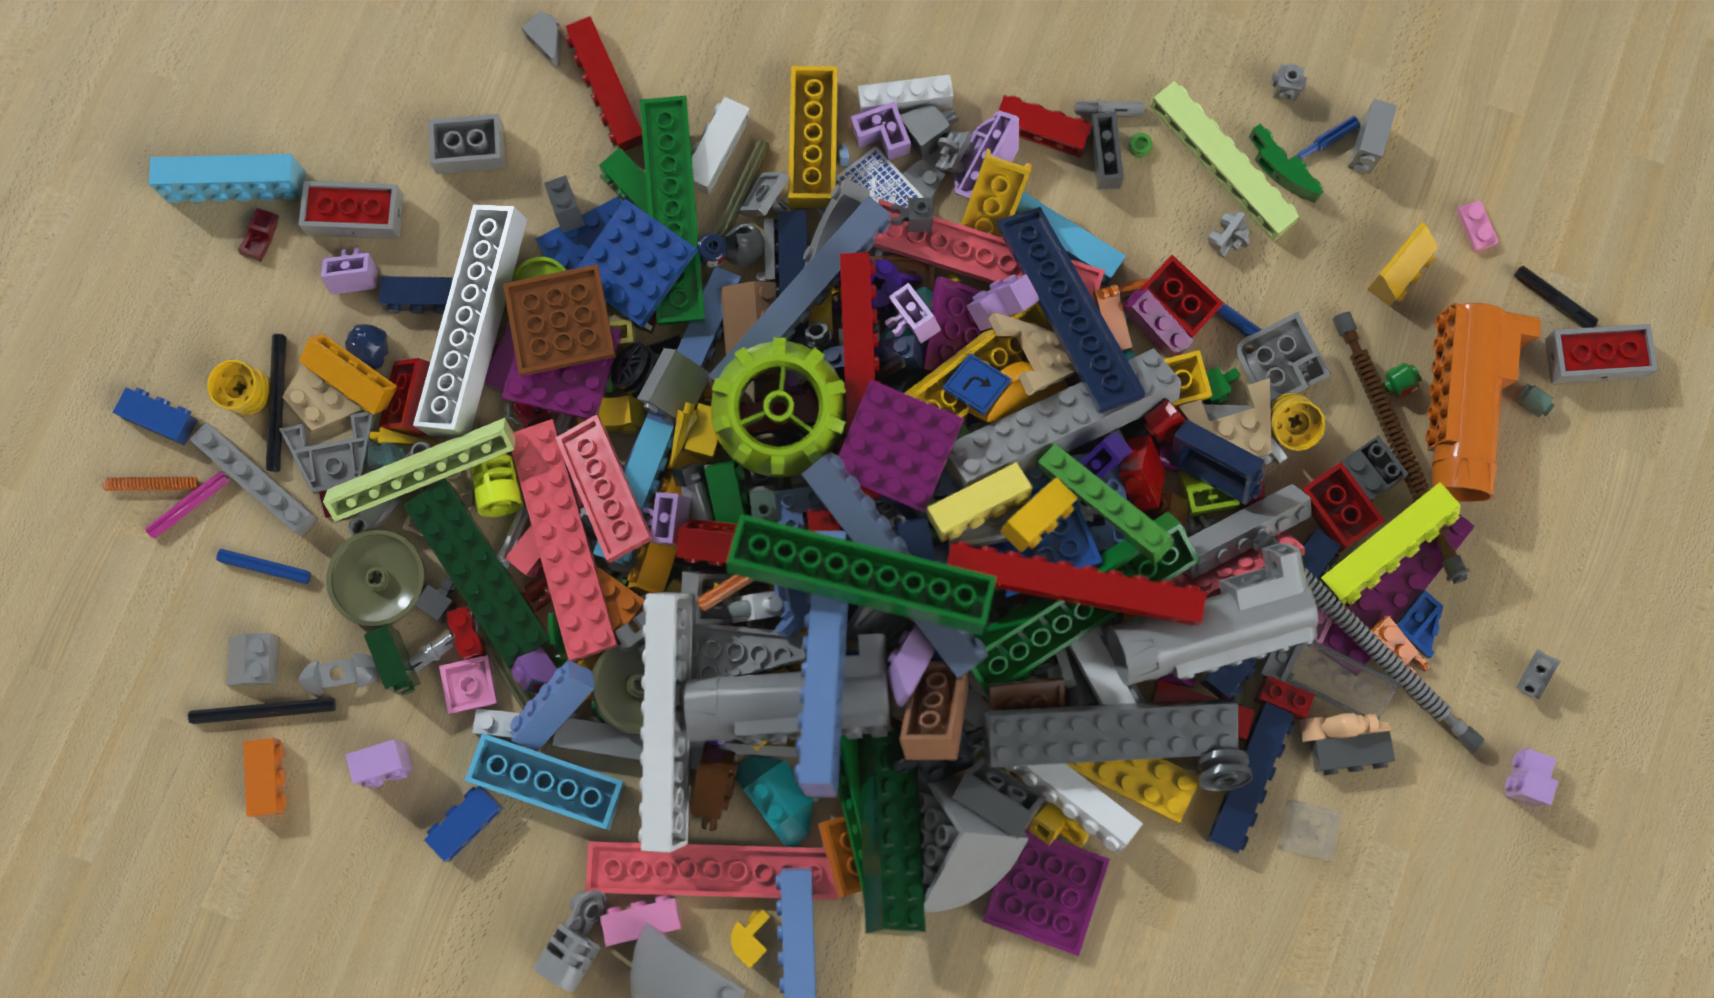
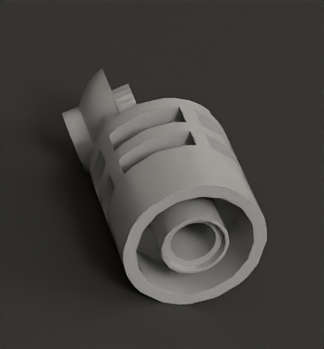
[533,890,607,993]

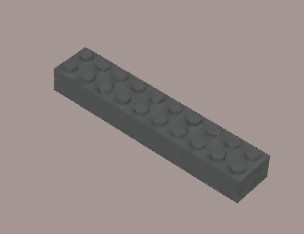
[983,699,1238,767]

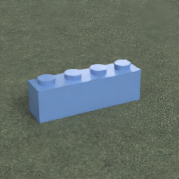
[510,660,595,751]

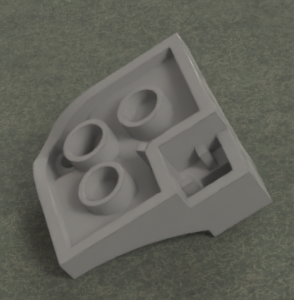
[1237,312,1331,405]

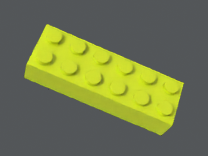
[1321,482,1460,605]

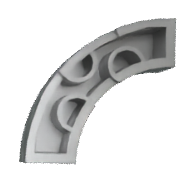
[803,178,870,267]

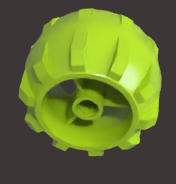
[711,337,847,477]

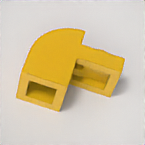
[1029,803,1090,848]
[731,909,771,969]

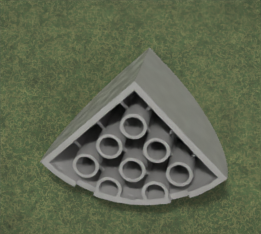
[918,769,1029,912]
[630,922,747,998]

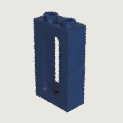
[1171,419,1265,505]

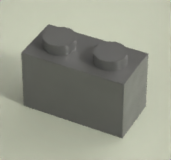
[544,175,585,233]

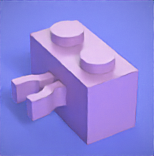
[321,247,378,295]
[884,283,941,344]
[642,492,691,546]

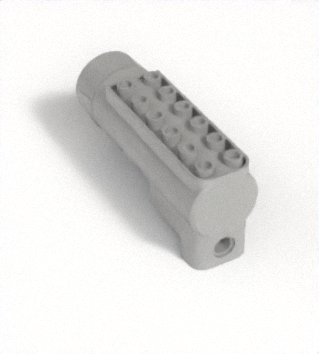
[1107,543,1318,686]
[684,634,892,746]

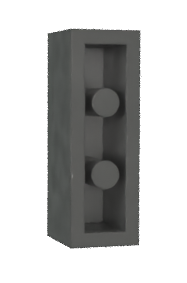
[1090,112,1124,190]
[1310,731,1395,776]

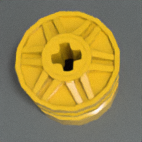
[207,360,270,416]
[1270,393,1326,451]

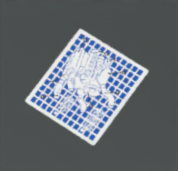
[816,146,923,216]

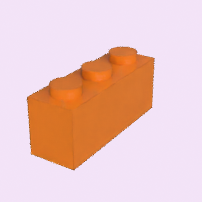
[243,738,287,817]

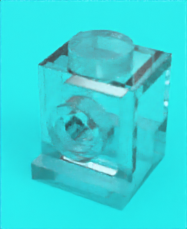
[368,442,406,470]

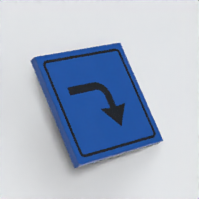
[942,353,1012,415]

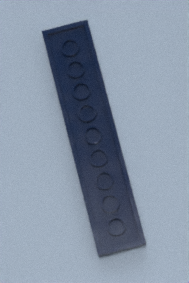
[997,207,1146,413]

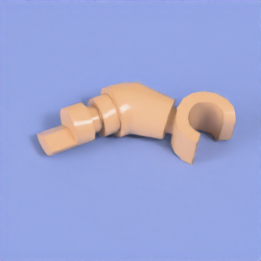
[1299,713,1391,742]

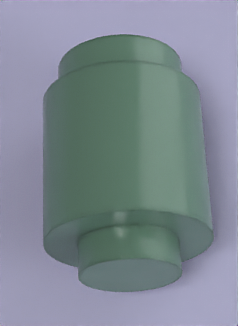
[1516,384,1555,417]

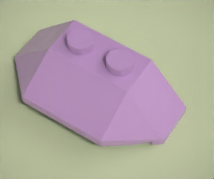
[954,111,1019,199]
[887,624,936,707]

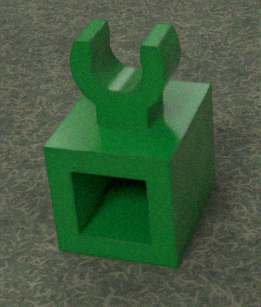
[1203,366,1241,405]

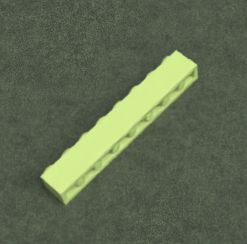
[1150,81,1300,242]
[323,418,516,522]

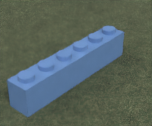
[776,867,816,998]

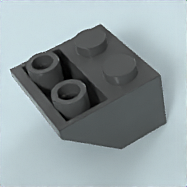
[1339,435,1409,502]

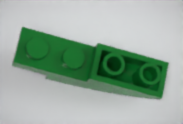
[1249,123,1323,203]

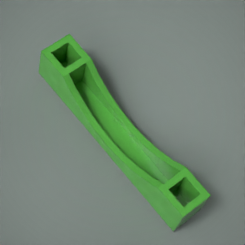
[1038,444,1172,564]

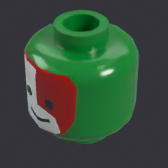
[1383,363,1422,398]

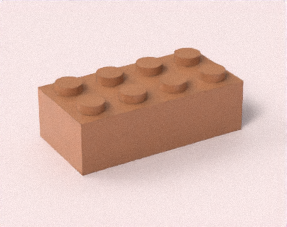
[900,661,970,760]

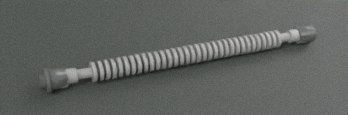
[1253,531,1484,752]

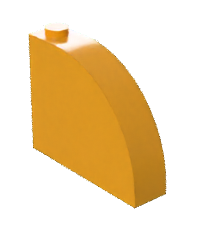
[968,361,1067,425]

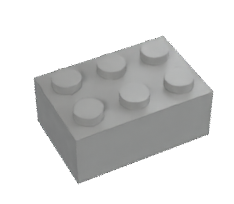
[428,114,506,174]

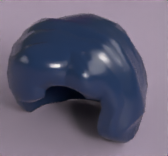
[345,324,389,370]

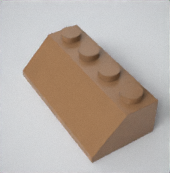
[720,281,781,381]

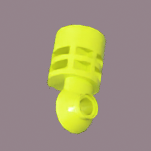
[470,422,524,518]

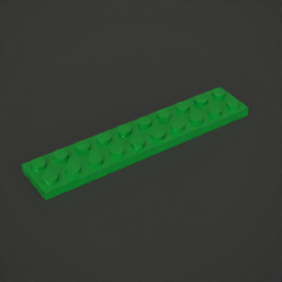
[640,95,705,326]

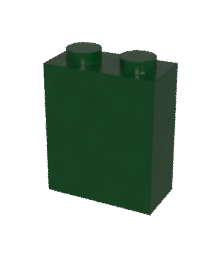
[364,625,421,696]

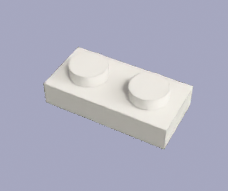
[473,708,520,738]

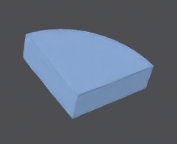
[837,143,849,168]

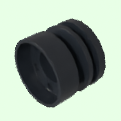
[611,342,660,399]

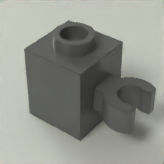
[891,198,933,232]
[414,576,457,624]

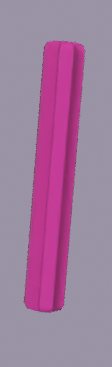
[145,471,230,538]

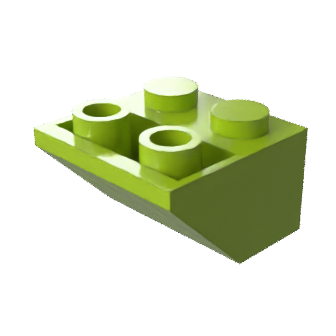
[1177,470,1240,517]

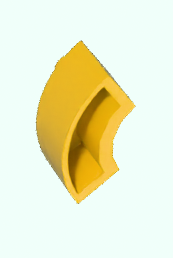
[577,395,645,434]

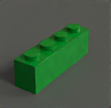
[599,147,648,214]
[704,460,752,524]

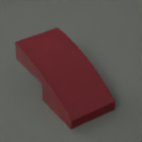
[238,208,279,262]

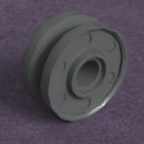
[1196,749,1252,791]

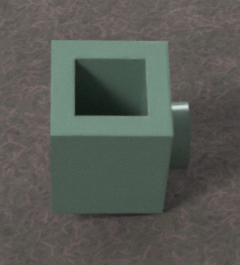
[749,489,778,522]

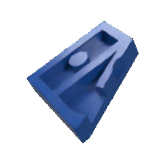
[1396,590,1443,658]

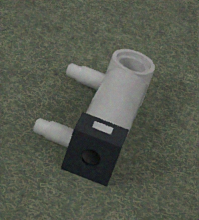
[672,463,716,521]

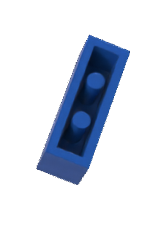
[112,387,198,446]
[424,786,504,862]

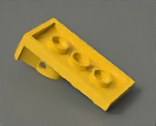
[960,149,1032,238]

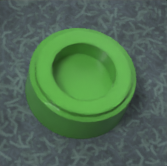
[1128,133,1153,157]

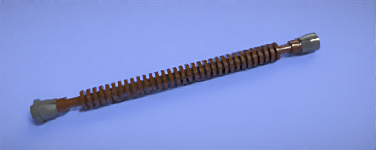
[1332,311,1471,584]

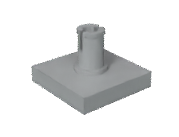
[739,172,790,216]

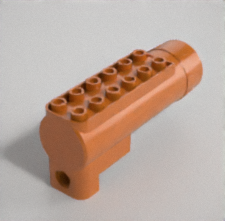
[1425,303,1541,502]

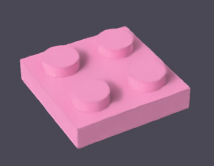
[439,655,498,715]

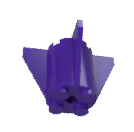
[832,251,923,326]

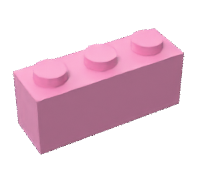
[600,895,683,946]

